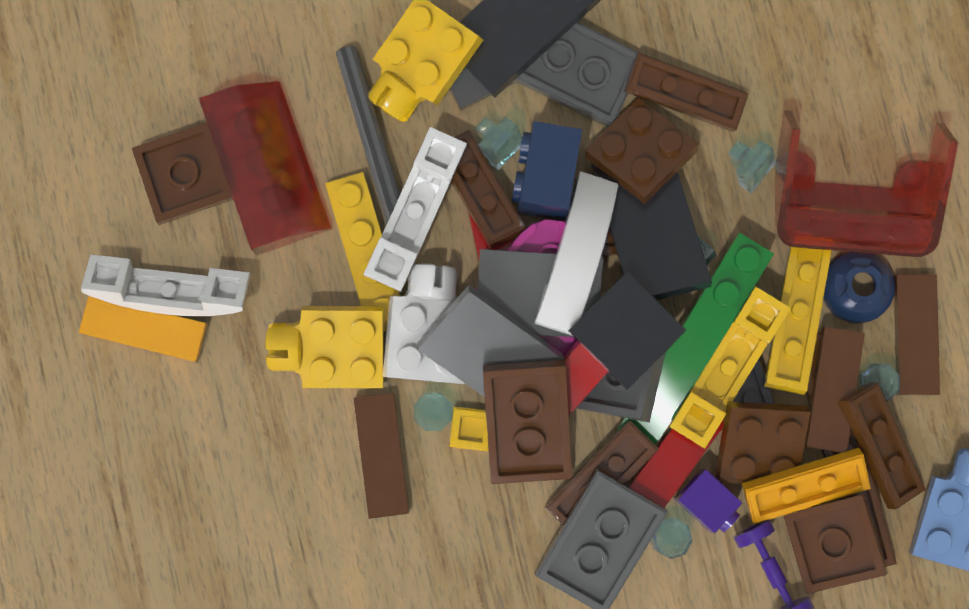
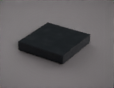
[568,271,687,390]

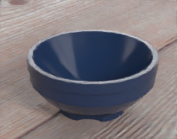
[823,251,895,324]

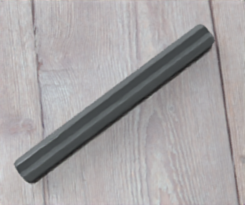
[336,46,400,224]

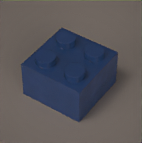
[512,121,582,222]

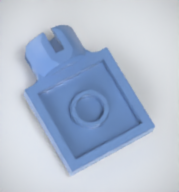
[909,448,969,571]

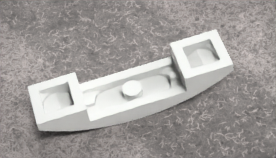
[363,127,467,292]
[534,171,618,336]
[81,254,250,316]

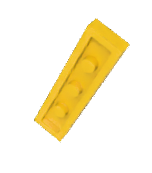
[325,172,400,333]
[764,230,834,395]

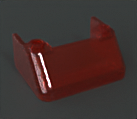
[775,110,958,257]

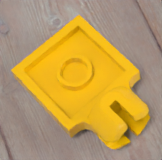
[368,0,483,122]
[265,306,384,388]

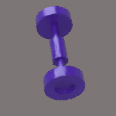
[733,520,815,609]

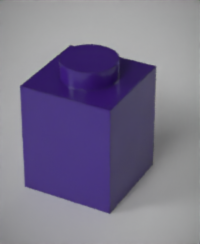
[674,469,742,534]

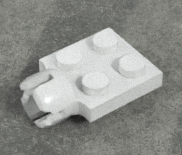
[382,263,464,384]

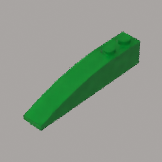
[614,232,774,445]

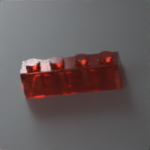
[198,81,332,256]

